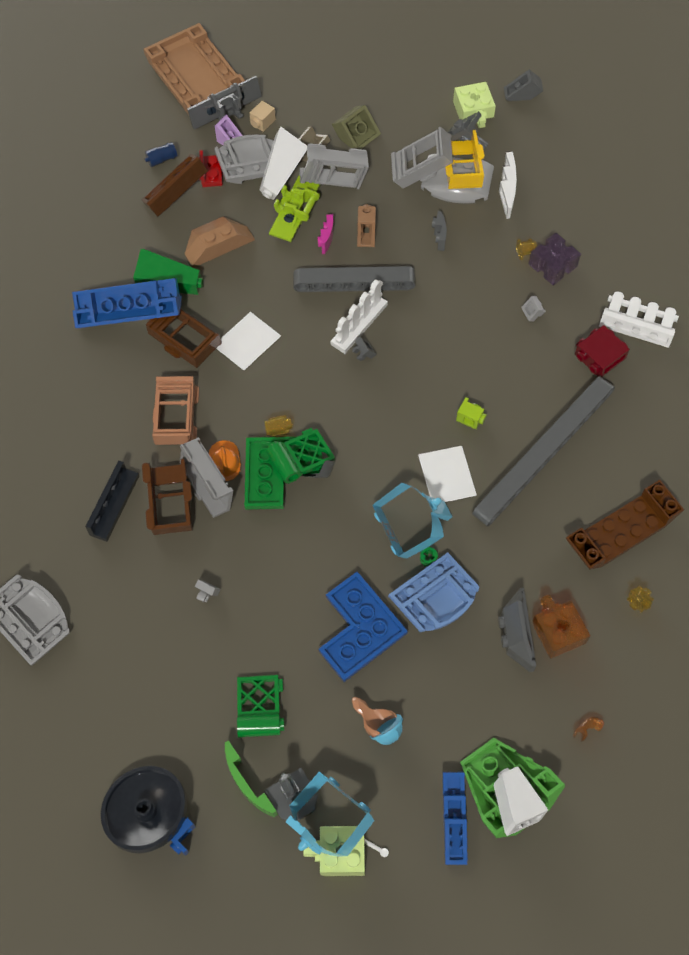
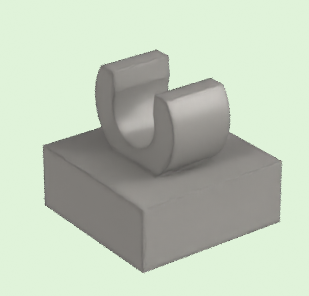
[521,296,546,322]
[195,579,221,603]

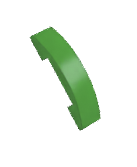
[225,741,278,817]

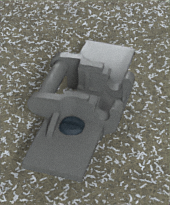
[187,76,262,129]

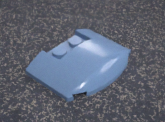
[388,553,479,632]

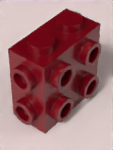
[575,325,630,377]

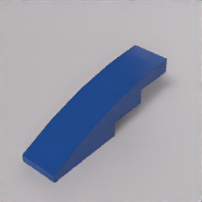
[442,772,467,865]

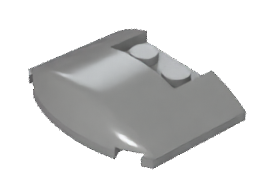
[214,134,274,184]
[421,154,494,203]
[0,575,70,666]

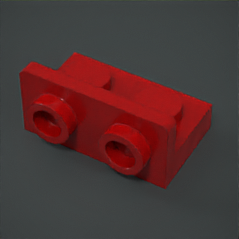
[198,150,222,187]

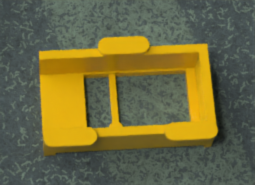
[445,130,485,189]

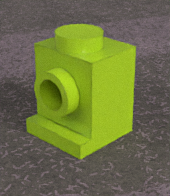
[456,397,487,430]

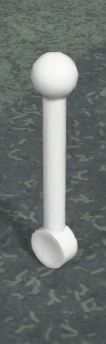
[364,838,389,857]

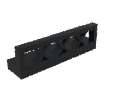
[85,460,139,542]

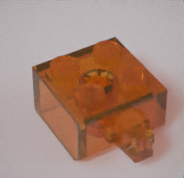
[532,595,591,659]

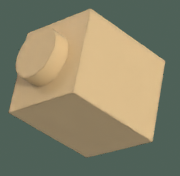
[250,101,276,132]

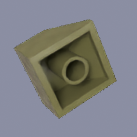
[332,105,381,149]

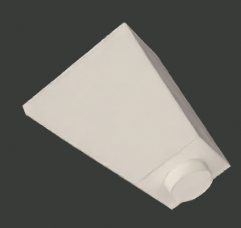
[493,767,548,836]

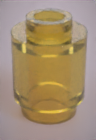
[264,415,292,436]

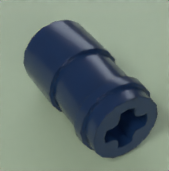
[144,142,178,167]

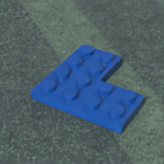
[319,572,408,682]

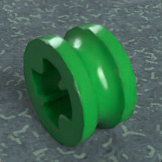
[420,547,438,567]

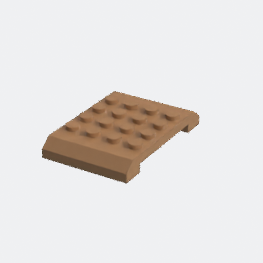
[144,23,245,115]

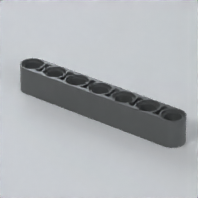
[293,266,415,292]

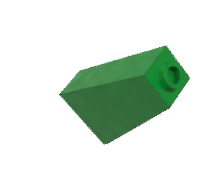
[133,249,203,295]

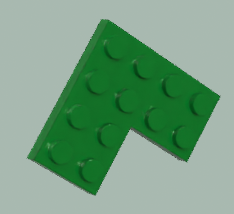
[244,436,322,510]

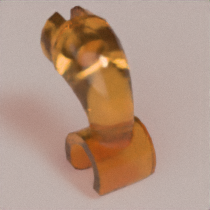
[573,717,604,742]

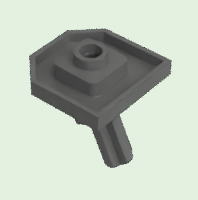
[448,112,488,150]
[264,768,318,821]

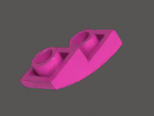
[317,214,333,254]

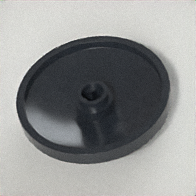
[101,766,187,853]

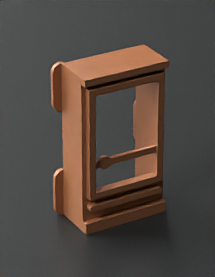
[152,376,199,445]

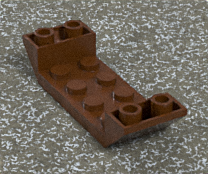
[565,480,685,570]

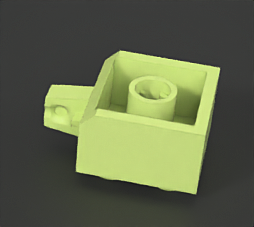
[453,82,496,128]
[303,826,365,876]

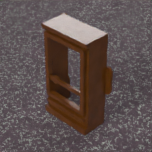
[146,309,222,368]
[142,459,193,535]

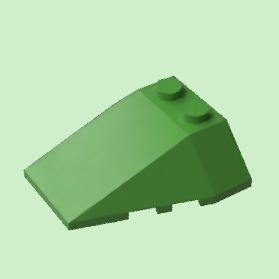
[460,738,565,838]

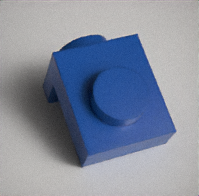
[170,818,195,855]

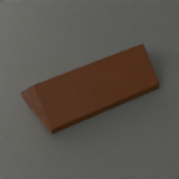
[141,154,207,217]

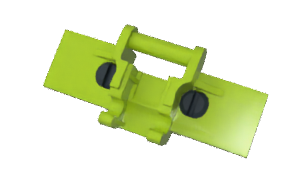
[269,174,320,242]

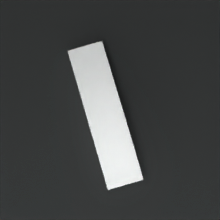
[499,152,517,219]

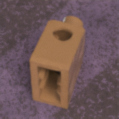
[357,204,376,247]

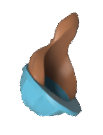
[352,697,403,745]

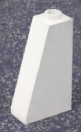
[259,127,307,200]

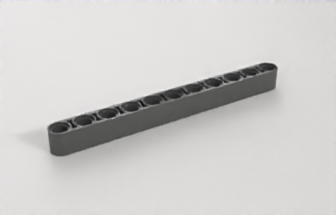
[472,376,615,527]

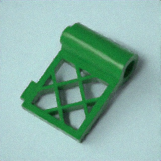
[267,428,335,484]
[237,675,284,738]

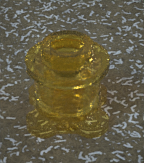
[516,238,537,260]

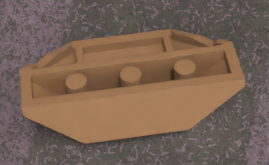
[185,217,255,268]

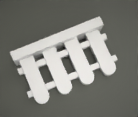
[331,280,388,354]
[599,292,679,348]

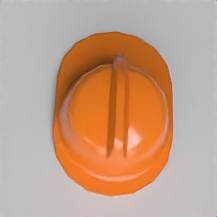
[209,440,241,481]

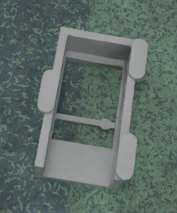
[391,127,453,188]
[299,143,369,189]
[180,437,233,518]

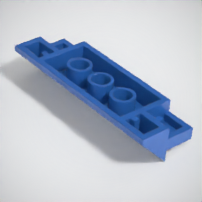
[72,278,182,328]

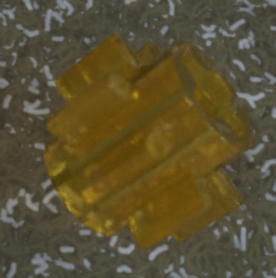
[627,586,654,612]

